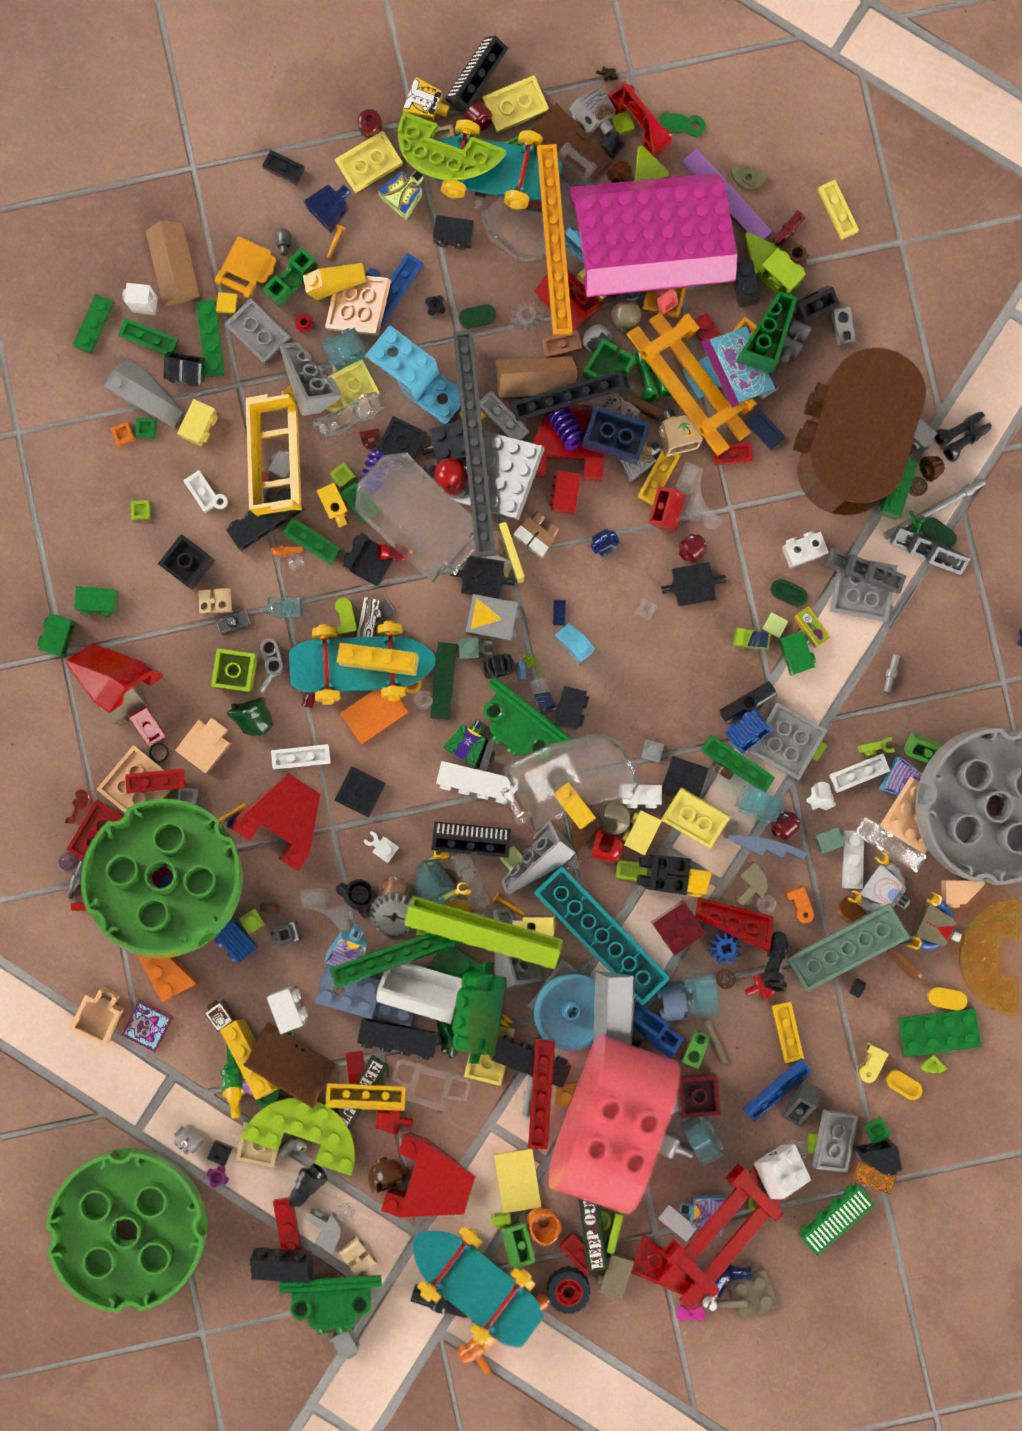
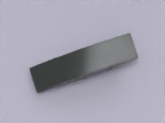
[889,525,970,575]
[825,548,906,594]

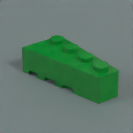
[736,291,798,374]

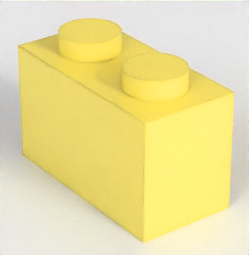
[177,399,218,447]
[622,810,661,855]

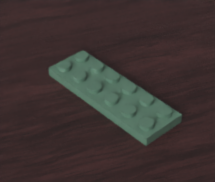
[787,903,910,992]

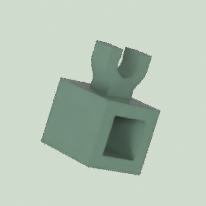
[459,638,492,660]

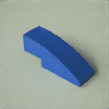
[633,1002,684,1059]

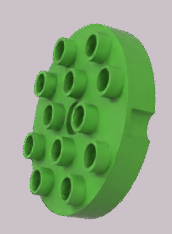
[81,799,243,958]
[46,1148,207,1313]

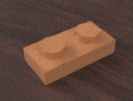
[541,330,583,358]

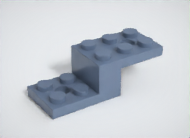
[315,964,414,1027]

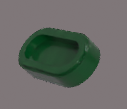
[459,304,496,329]
[921,517,957,547]
[770,579,808,607]

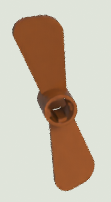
[837,896,923,981]

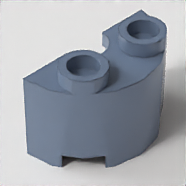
[657,981,688,1022]

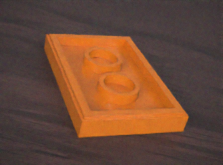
[340,690,409,745]

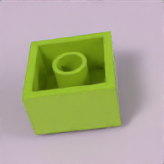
[757,248,806,295]
[211,648,258,693]

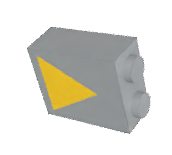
[466,594,521,642]

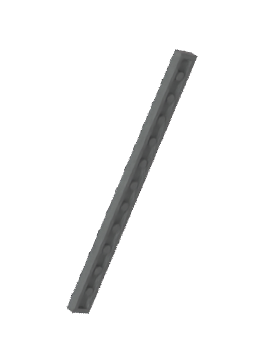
[453,330,496,558]

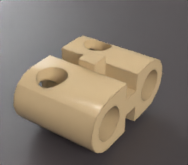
[198,588,232,614]
[338,1236,377,1276]

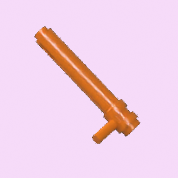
[457,1292,551,1375]

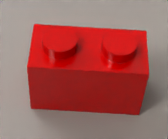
[549,471,580,515]
[648,486,685,532]

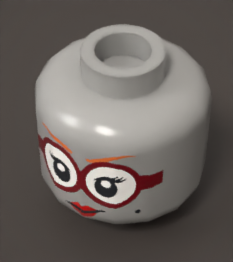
[174,1125,203,1154]

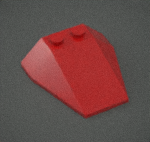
[65,643,163,713]

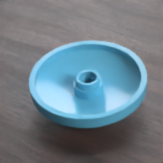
[534,973,595,1051]

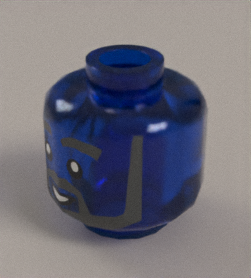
[590,528,620,557]

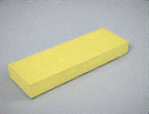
[817,180,859,240]

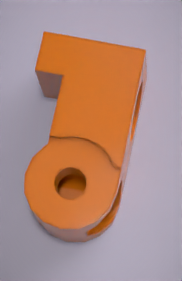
[783,885,814,924]

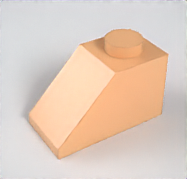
[941,880,985,908]

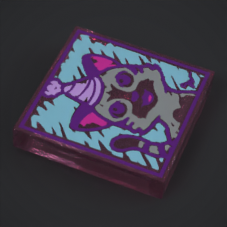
[121,1000,174,1052]

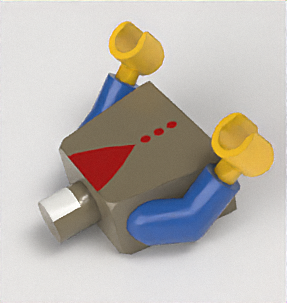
[907,892,962,950]

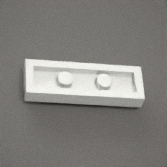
[271,744,331,770]
[829,753,890,793]
[842,830,864,889]

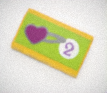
[793,606,830,648]

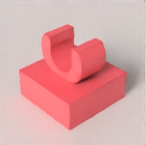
[656,289,679,315]

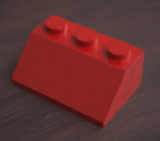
[534,269,604,331]

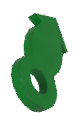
[657,111,706,137]

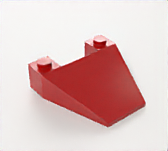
[607,81,672,158]
[533,404,604,482]
[230,774,320,871]
[381,1132,476,1217]

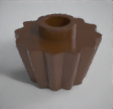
[606,161,632,183]
[784,244,808,267]
[919,456,945,482]

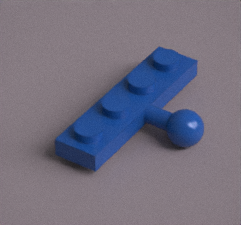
[365,253,424,328]

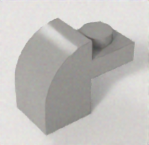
[306,1208,342,1253]

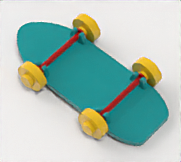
[432,120,563,210]
[289,621,436,705]
[413,1226,543,1348]

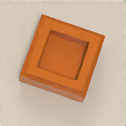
[110,421,136,447]

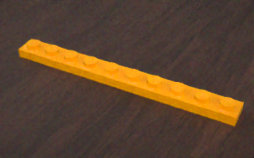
[537,144,572,336]

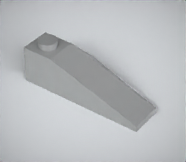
[279,342,342,416]
[104,359,184,429]
[501,820,575,895]
[493,908,543,990]

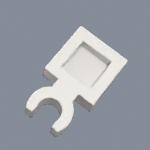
[364,831,400,863]

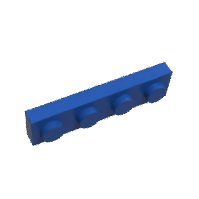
[743,1058,812,1122]

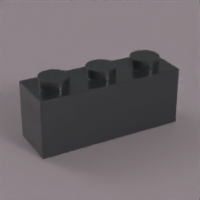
[250,1247,314,1283]

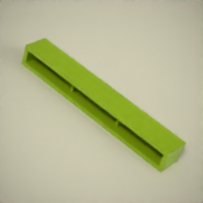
[404,896,563,969]

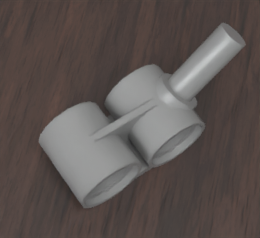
[781,319,812,363]
[257,639,285,693]
[658,1133,694,1159]

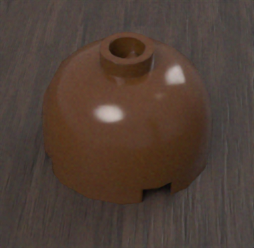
[368,1157,408,1193]

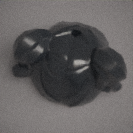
[336,879,376,919]

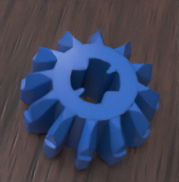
[709,931,742,965]

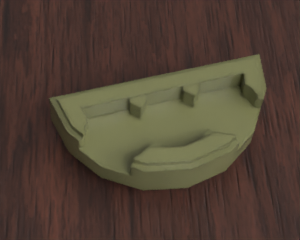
[731,165,769,190]

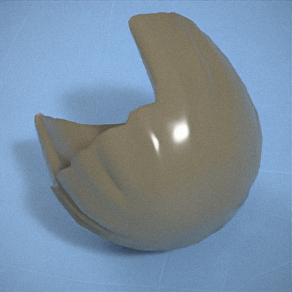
[611,300,642,333]
[600,802,630,835]

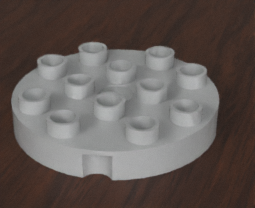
[916,727,1022,885]

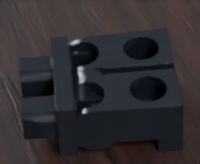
[636,854,691,895]

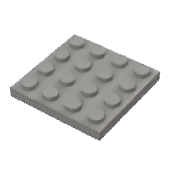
[450,431,545,520]

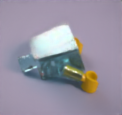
[413,851,471,904]

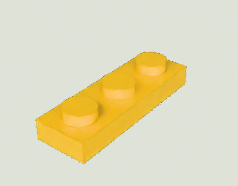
[637,449,681,506]
[771,1001,804,1063]

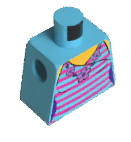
[879,757,922,796]
[325,926,367,967]
[680,1194,727,1236]

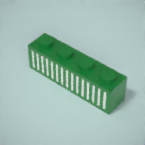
[798,1183,876,1256]

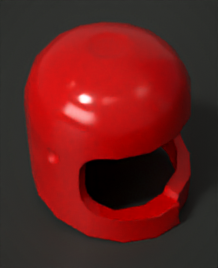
[591,829,623,863]

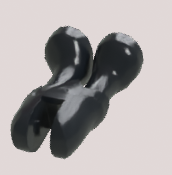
[934,412,992,462]
[762,931,788,992]

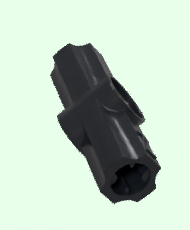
[719,681,777,724]
[410,1283,467,1319]

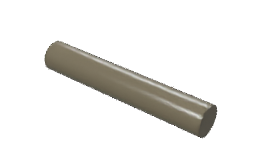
[703,1019,729,1064]
[702,1299,749,1308]

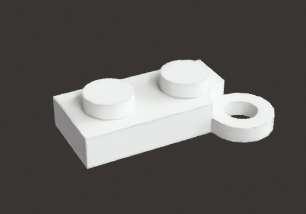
[183,470,228,513]

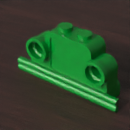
[484,676,573,758]
[452,962,506,1064]
[279,1275,382,1334]

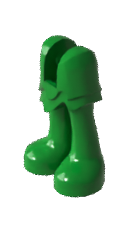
[635,349,672,403]

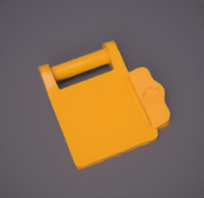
[215,237,276,298]

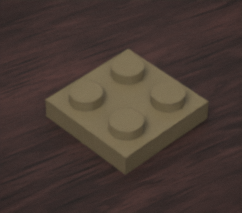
[728,1268,778,1320]

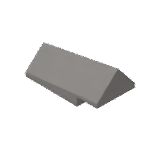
[593,971,635,1045]

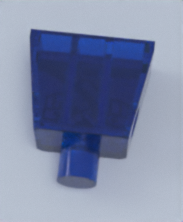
[303,185,351,233]

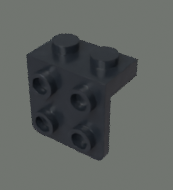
[342,532,394,586]

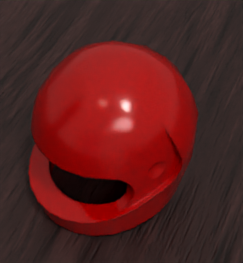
[434,458,468,495]

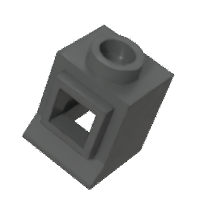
[271,920,302,947]

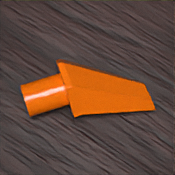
[271,545,303,558]

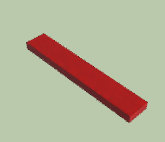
[528,1039,555,1149]

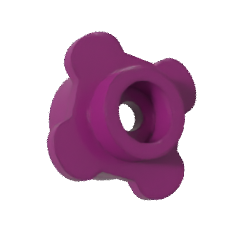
[207,1165,229,1188]

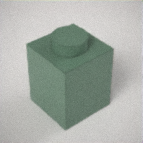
[813,827,846,854]

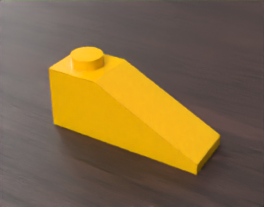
[303,263,367,301]

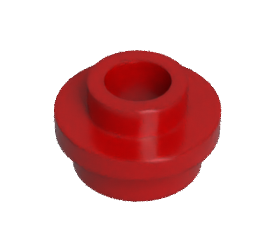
[295,313,314,333]

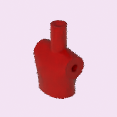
[744,973,776,999]
[376,1110,413,1134]

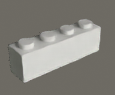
[436,761,517,804]

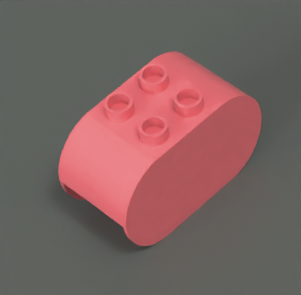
[549,1035,680,1214]

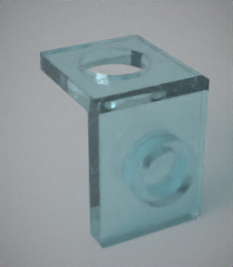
[267,597,302,618]

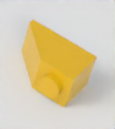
[553,782,596,830]
[687,868,711,897]

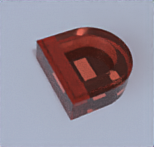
[360,429,380,450]

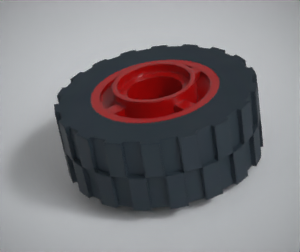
[547,1266,590,1314]

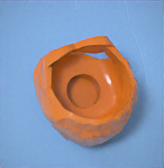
[527,1208,561,1246]

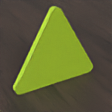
[634,145,670,181]
[745,232,780,274]

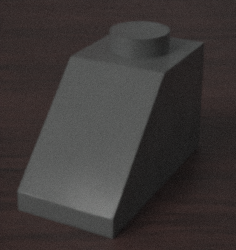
[782,1080,821,1126]

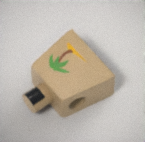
[659,410,703,457]

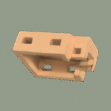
[175,718,232,774]
[70,986,124,1046]

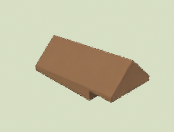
[146,221,201,307]
[495,356,577,398]

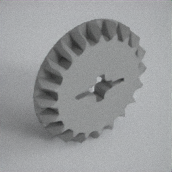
[369,892,414,938]

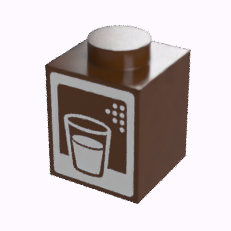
[204,1000,237,1032]

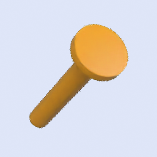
[327,224,346,260]
[218,803,247,823]
[492,892,525,916]

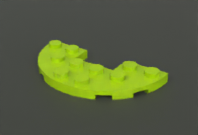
[398,112,506,180]
[241,1097,355,1176]

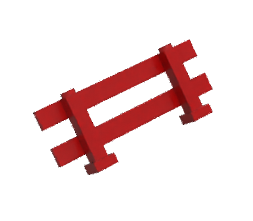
[658,1164,785,1311]

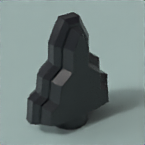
[289,1163,328,1207]

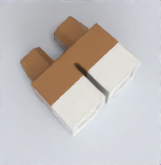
[513,512,559,559]

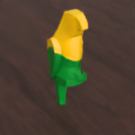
[220,1044,245,1119]

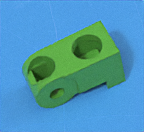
[680,1029,710,1069]

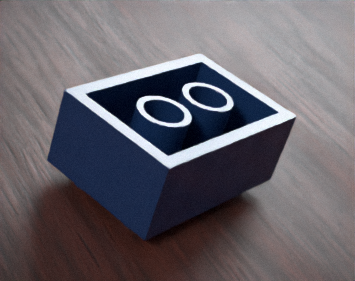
[582,406,650,465]

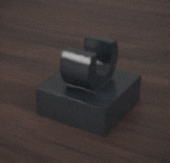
[599,130,625,159]
[207,1140,233,1166]

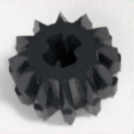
[482,653,515,679]

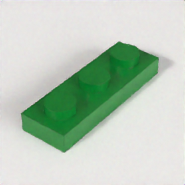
[73,293,114,354]
[118,318,179,355]
[283,517,341,565]

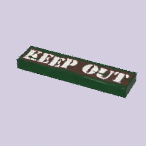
[338,1055,388,1130]
[579,1198,608,1272]

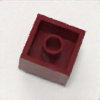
[651,900,706,956]
[677,1072,721,1118]

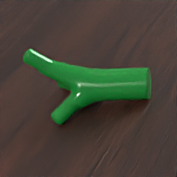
[909,510,926,534]

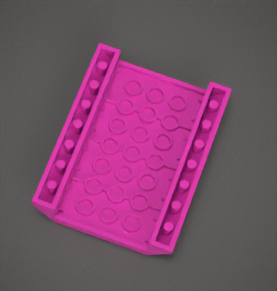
[569,173,737,297]

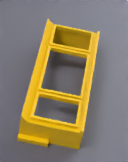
[246,394,302,516]

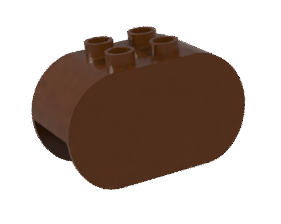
[793,348,926,515]

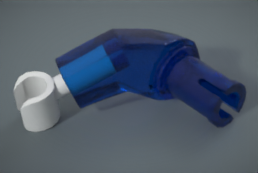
[703,1263,752,1311]

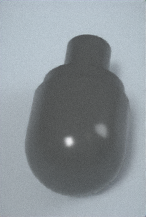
[276,229,291,256]

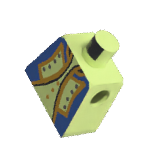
[378,171,424,220]

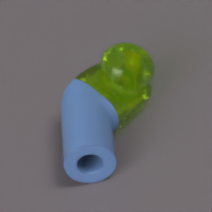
[517,654,536,680]

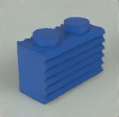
[725,709,772,754]
[214,918,259,963]

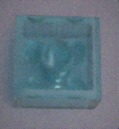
[320,327,367,373]
[735,785,784,824]
[685,972,720,1017]
[680,1116,724,1167]

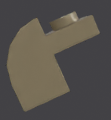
[735,862,768,905]

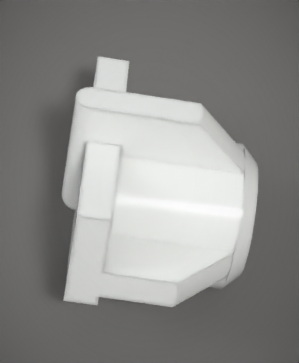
[807,782,836,810]

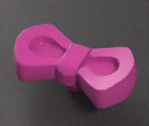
[676,1304,705,1322]

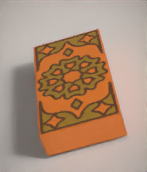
[853,1161,897,1195]

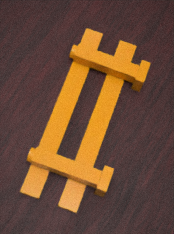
[626,312,757,456]

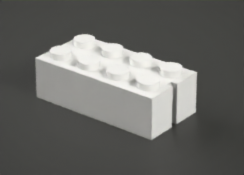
[376,963,462,1024]

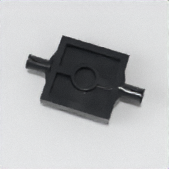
[421,419,485,464]
[450,555,516,599]
[661,562,726,606]

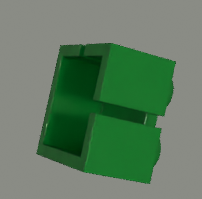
[583,338,636,393]

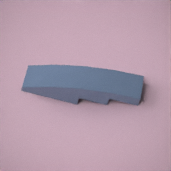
[726,835,807,860]

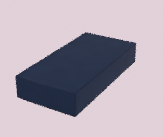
[745,409,785,450]

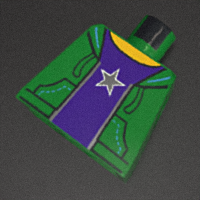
[443,719,486,767]

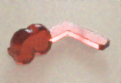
[65,789,89,824]

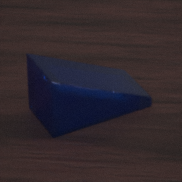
[553,600,566,625]

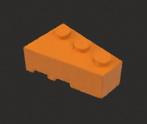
[138,955,201,1002]

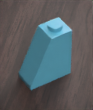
[554,623,595,665]

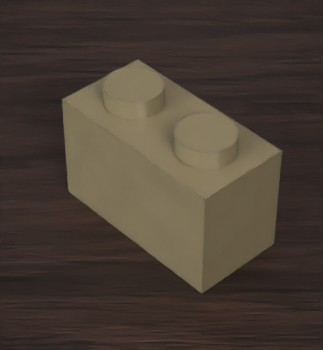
[597,1251,634,1300]

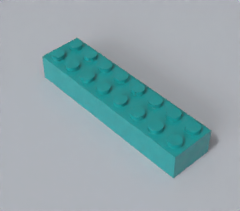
[534,866,671,1006]

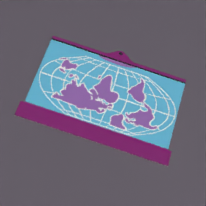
[701,325,778,407]

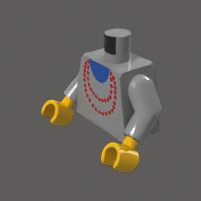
[848,851,911,911]

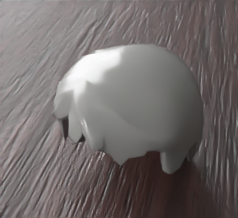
[583,324,613,352]

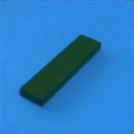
[430,642,457,720]

